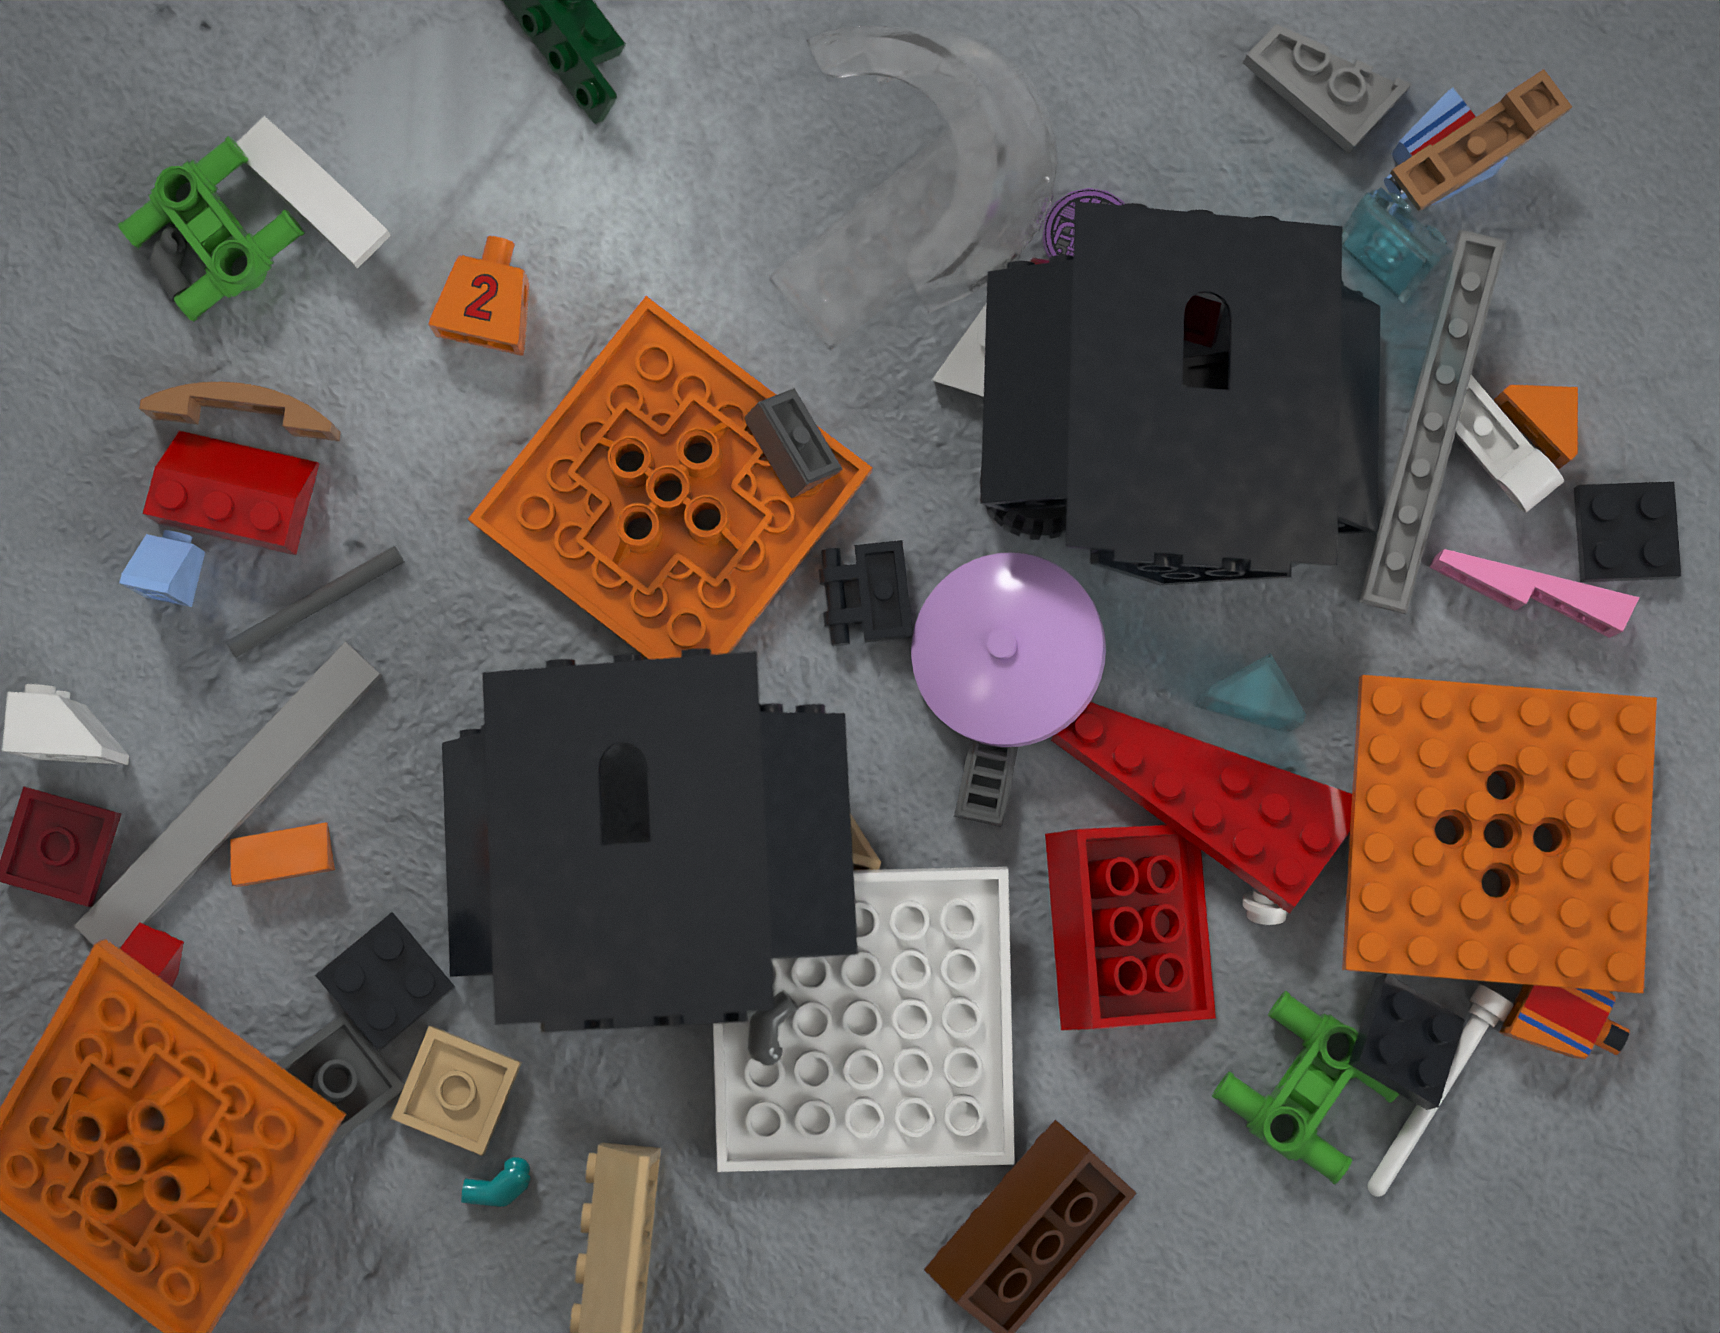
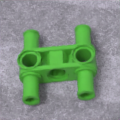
[118,136,305,322]
[1212,991,1399,1185]

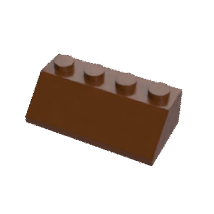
[923,1119,1137,1333]

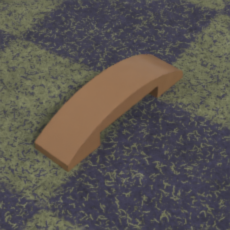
[1390,69,1572,211]
[139,381,341,441]

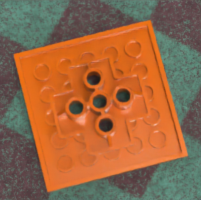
[468,296,873,659]
[1342,675,1657,994]
[0,939,346,1333]

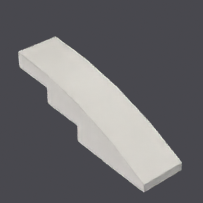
[237,116,391,269]

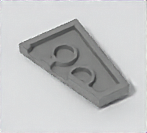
[1243,24,1412,154]

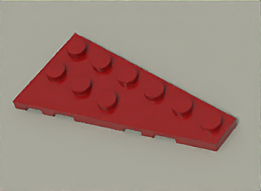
[1051,702,1352,914]

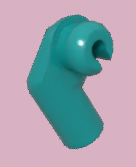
[461,1157,531,1207]

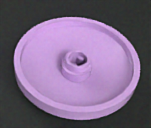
[911,553,1106,747]

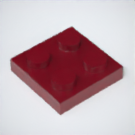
[0,786,122,907]

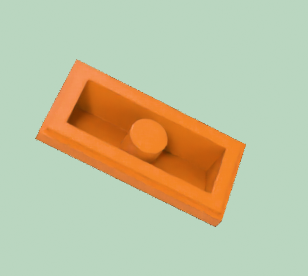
[230,822,335,887]

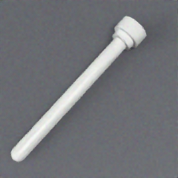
[1368,984,1514,1197]

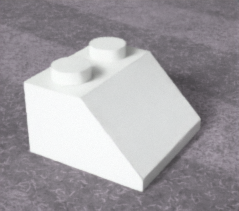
[2,684,129,765]

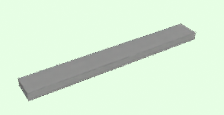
[1359,229,1507,614]
[74,641,383,948]

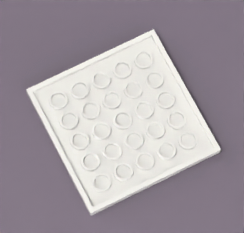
[713,867,1015,1172]

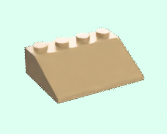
[570,1142,661,1333]

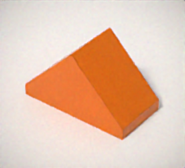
[1493,385,1578,470]

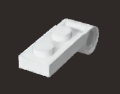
[1455,375,1564,513]

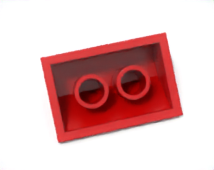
[142,431,320,555]

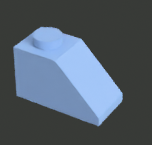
[119,530,205,607]

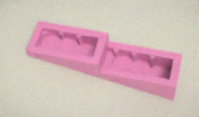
[1429,549,1640,638]

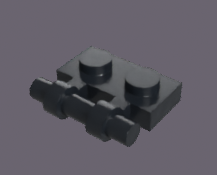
[818,540,913,646]

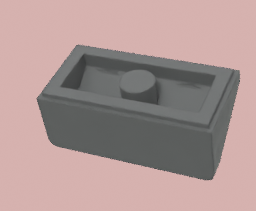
[745,388,843,498]

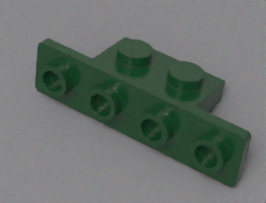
[502,0,626,124]

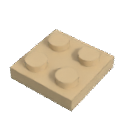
[391,1026,522,1156]

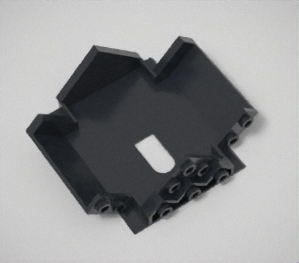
[980,201,1381,585]
[442,648,858,1032]

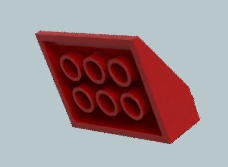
[1045,825,1216,1030]

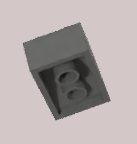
[276,1012,404,1155]

